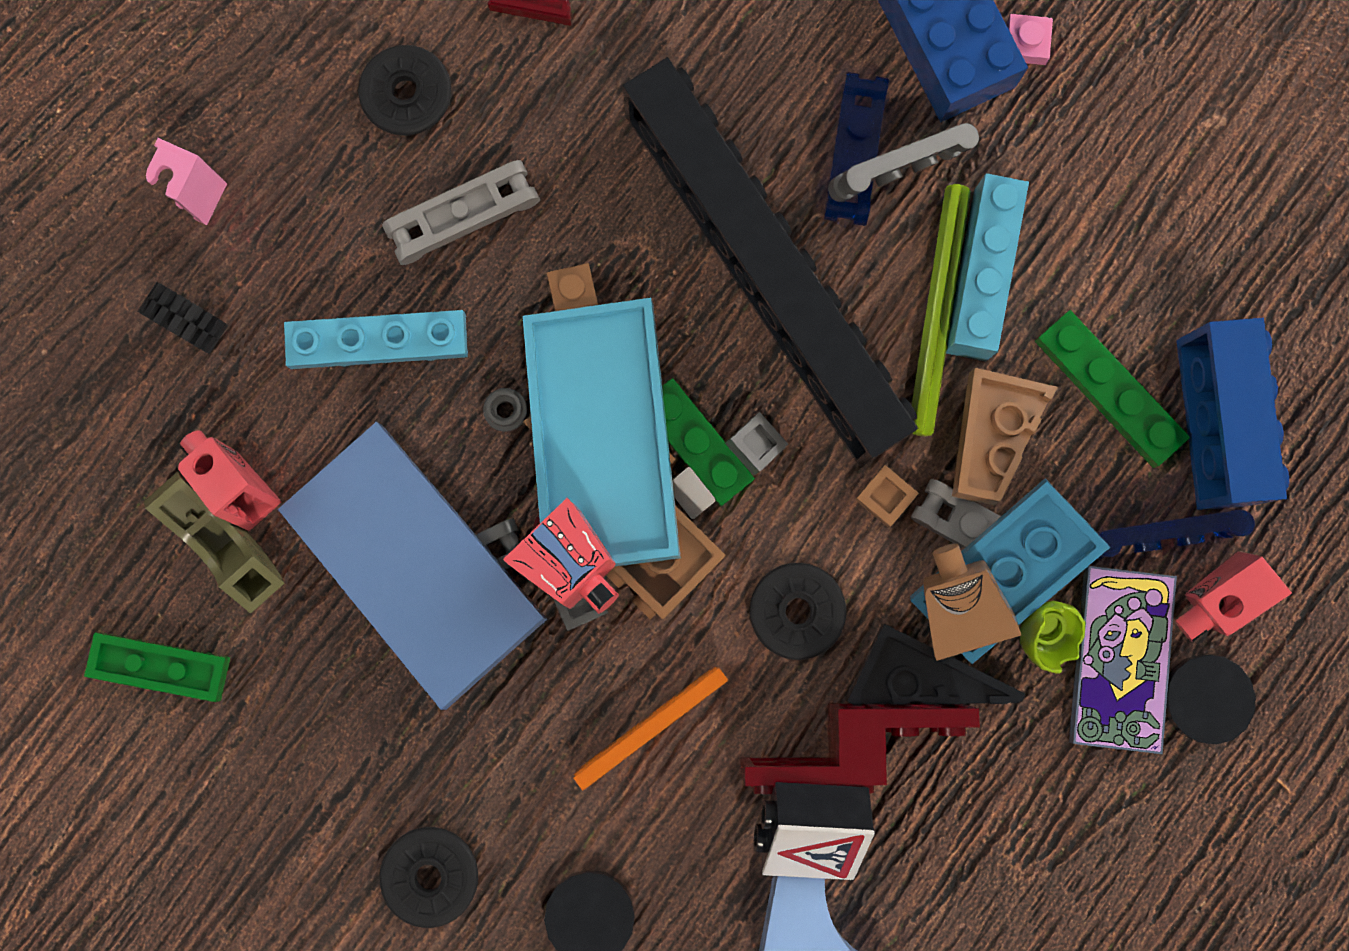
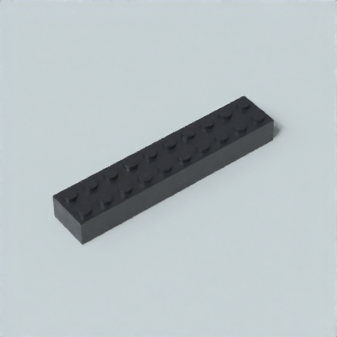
[623,57,919,468]

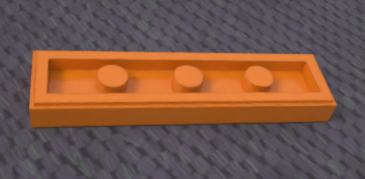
[573,666,728,791]

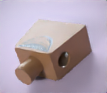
[923,544,1021,661]

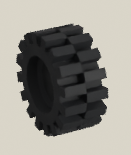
[137,281,228,354]

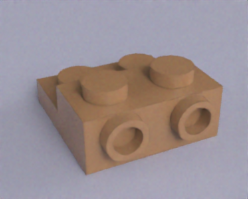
[606,505,726,620]

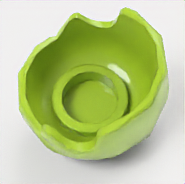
[1020,601,1085,674]

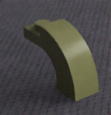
[144,471,284,613]

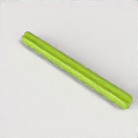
[912,184,971,436]

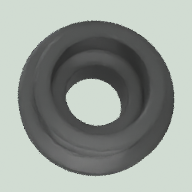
[483,388,527,432]

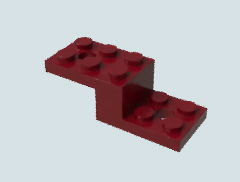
[740,703,980,794]

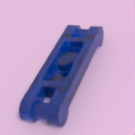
[823,72,889,226]
[1097,510,1255,559]

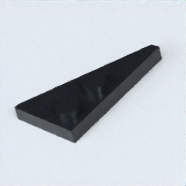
[845,624,1026,705]

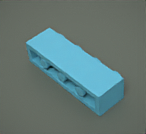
[946,173,1029,361]

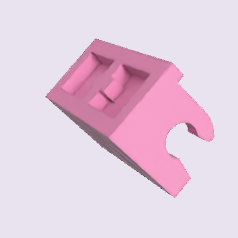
[146,138,227,225]

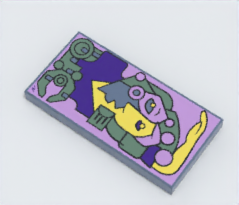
[1069,566,1177,754]

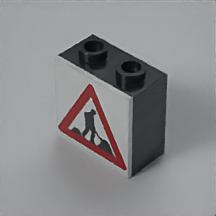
[753,782,874,880]

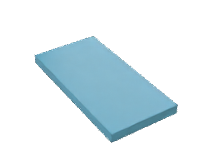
[523,298,681,567]

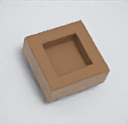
[547,263,598,311]
[855,465,919,528]

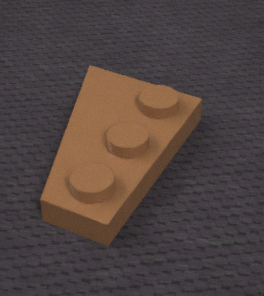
[952,368,1058,506]

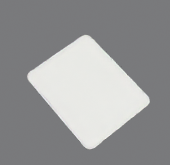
[672,467,715,519]

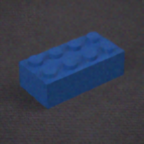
[878,0,1028,123]
[1176,318,1289,510]

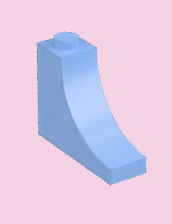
[759,876,857,951]

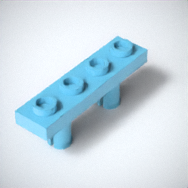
[284,310,468,369]

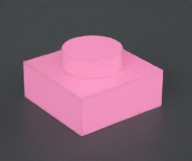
[1006,14,1053,65]

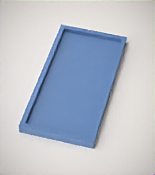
[278,422,547,710]

